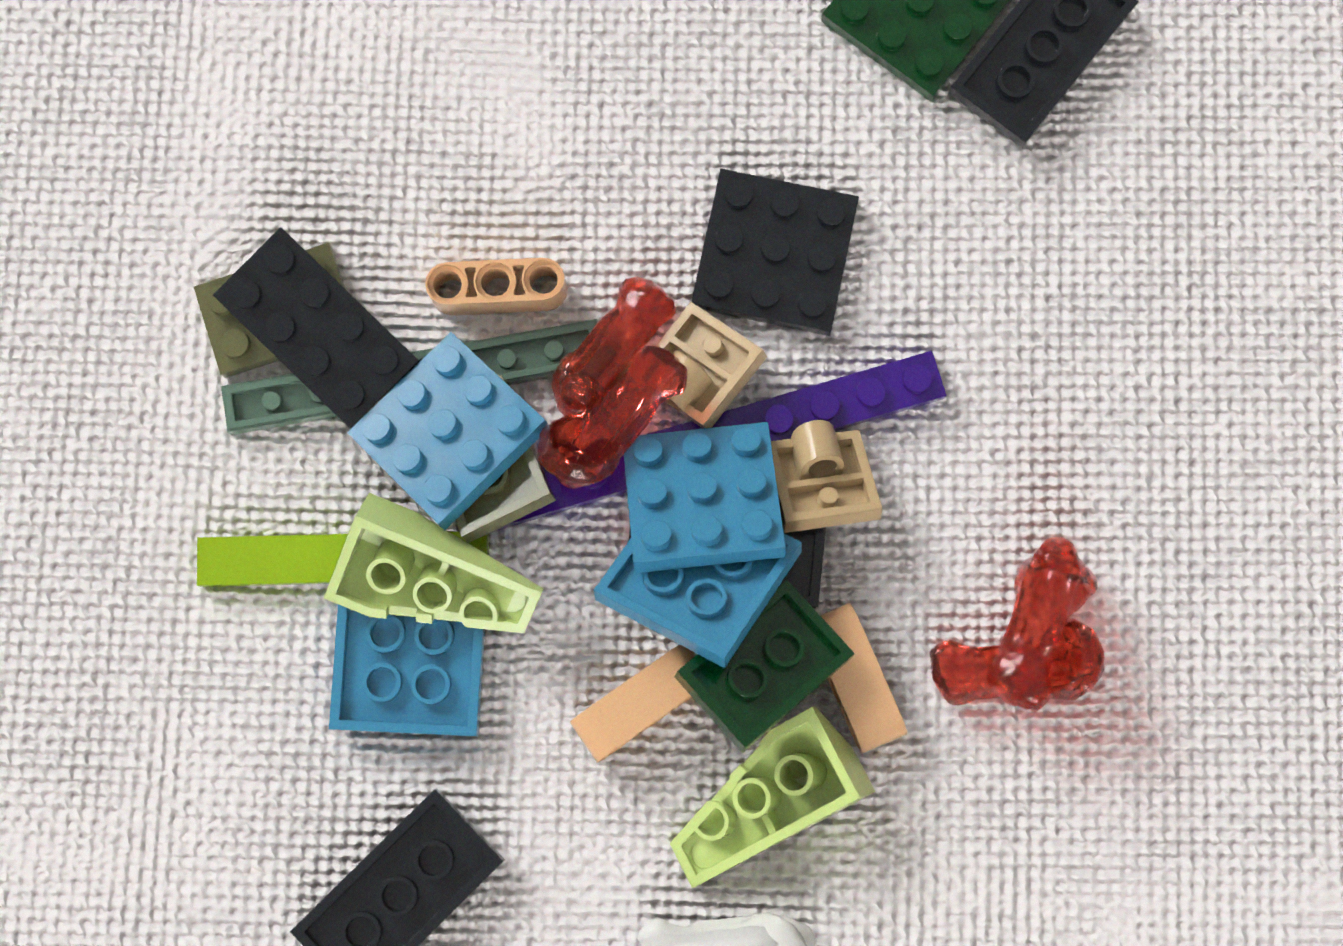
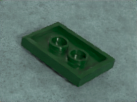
[674,580,855,753]

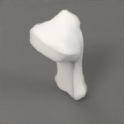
[638,912,816,946]

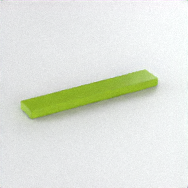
[197,531,489,587]

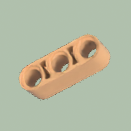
[425,258,568,316]
[820,603,907,754]
[570,644,696,763]

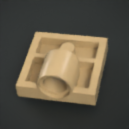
[632,302,767,429]
[771,420,883,533]

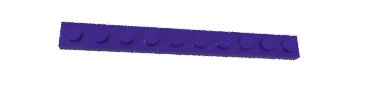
[493,351,947,532]

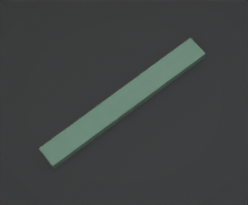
[221,319,605,435]

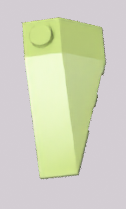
[324,493,543,633]
[670,706,876,888]

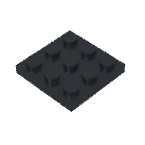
[691,168,859,336]

